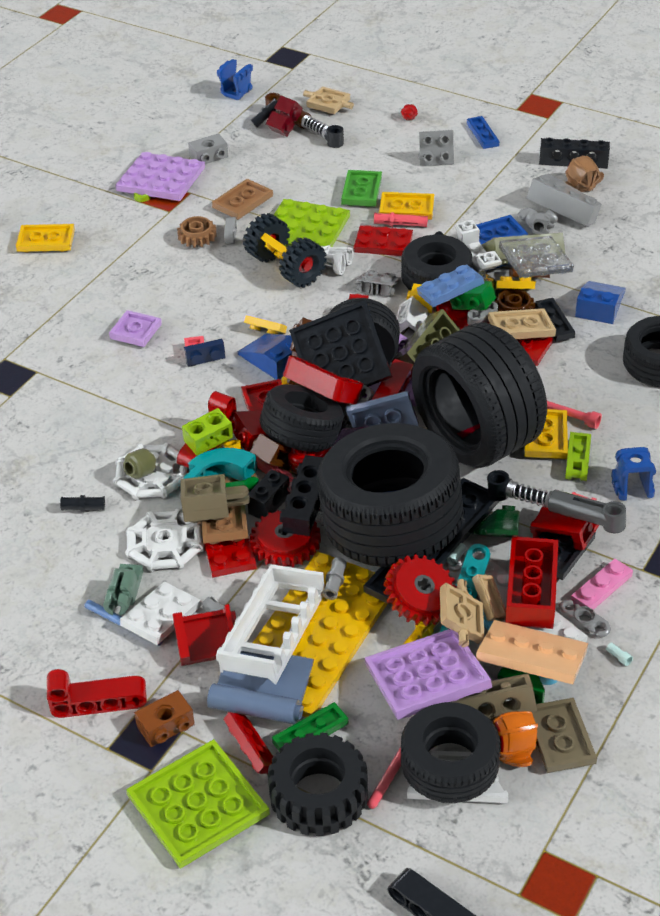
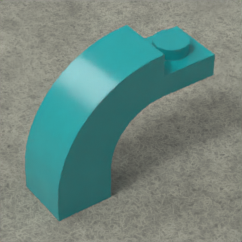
[183,448,257,481]

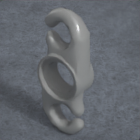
[559,600,611,637]

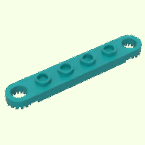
[440,544,490,632]

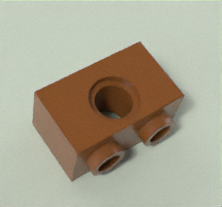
[134,690,195,747]

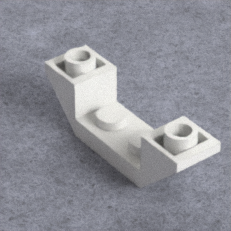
[455,220,502,273]

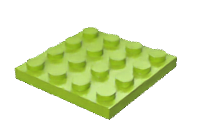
[274,199,350,247]
[126,739,270,869]

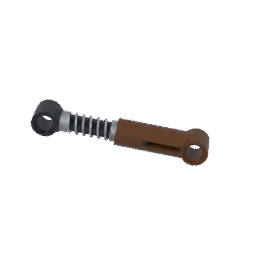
[265,93,344,148]

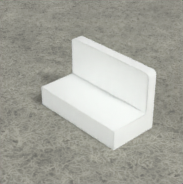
[396,296,428,332]

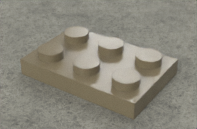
[533,697,597,773]

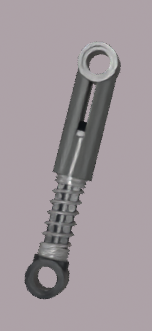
[487,470,626,534]

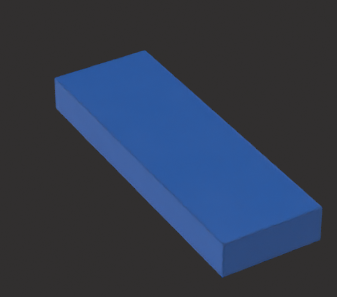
[467,116,499,149]

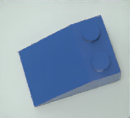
[575,281,626,324]
[237,334,292,380]

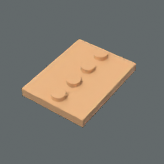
[476,620,588,685]

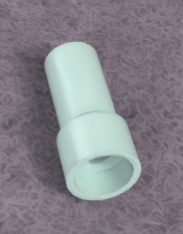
[447,543,467,566]
[606,642,633,666]

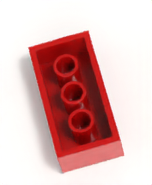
[505,536,558,629]

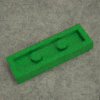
[272,702,349,752]

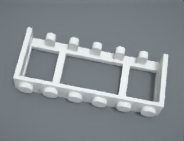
[216,564,325,685]

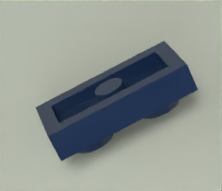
[184,339,226,367]

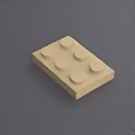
[488,308,556,340]

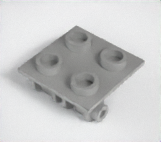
[419,130,454,166]
[356,270,401,297]

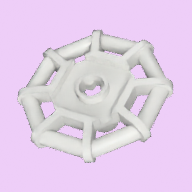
[113,442,188,500]
[125,508,205,572]

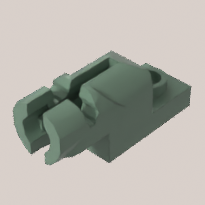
[103,564,143,616]

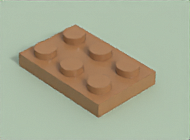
[212,179,273,220]
[202,505,249,544]

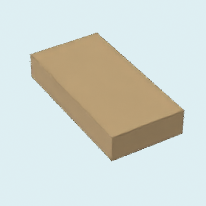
[472,574,506,621]

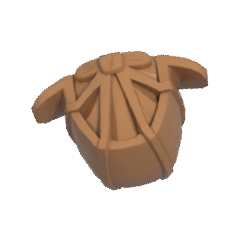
[565,155,604,192]

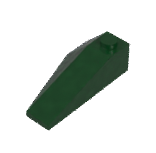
[473,505,520,538]

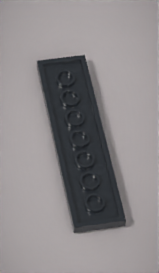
[363,478,500,607]

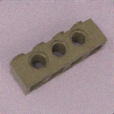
[451,673,537,721]

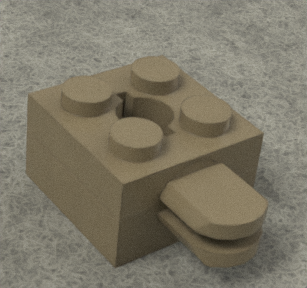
[181,474,250,523]

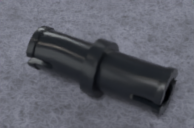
[251,98,278,128]
[60,495,105,512]

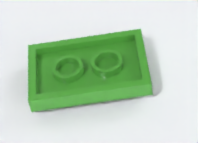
[341,170,382,207]

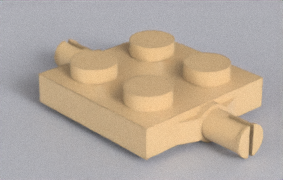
[303,86,354,115]
[440,579,484,647]

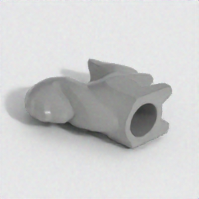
[518,208,558,234]

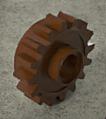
[493,289,535,311]

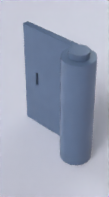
[207,651,314,724]

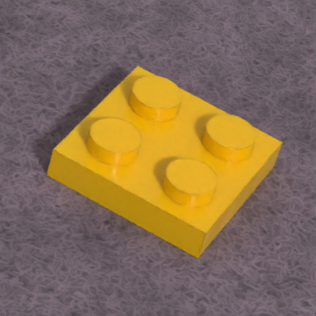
[496,276,535,289]

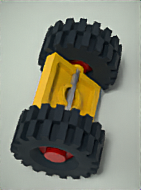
[243,213,327,288]

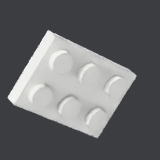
[120,581,201,645]

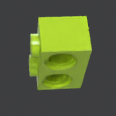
[182,408,233,456]

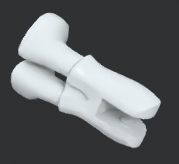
[321,245,353,275]

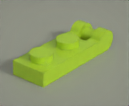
[565,432,591,481]

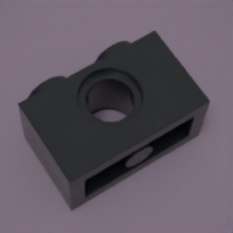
[247,469,290,519]

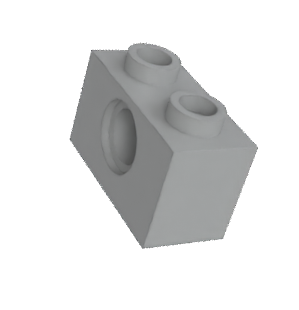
[188,133,228,164]

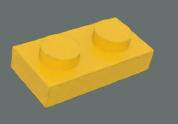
[244,315,287,334]

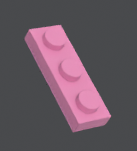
[571,558,633,610]

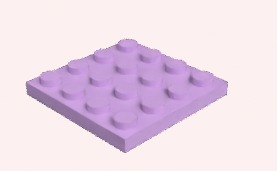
[115,152,205,201]
[365,629,492,720]

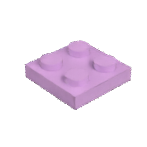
[109,310,162,347]

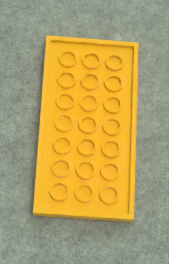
[252,551,387,718]

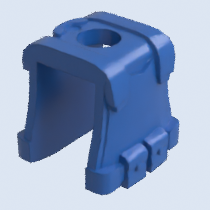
[217,59,253,100]
[611,447,656,501]

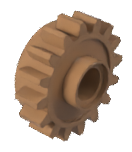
[177,216,217,248]

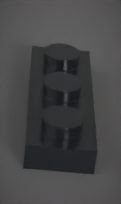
[535,298,575,342]

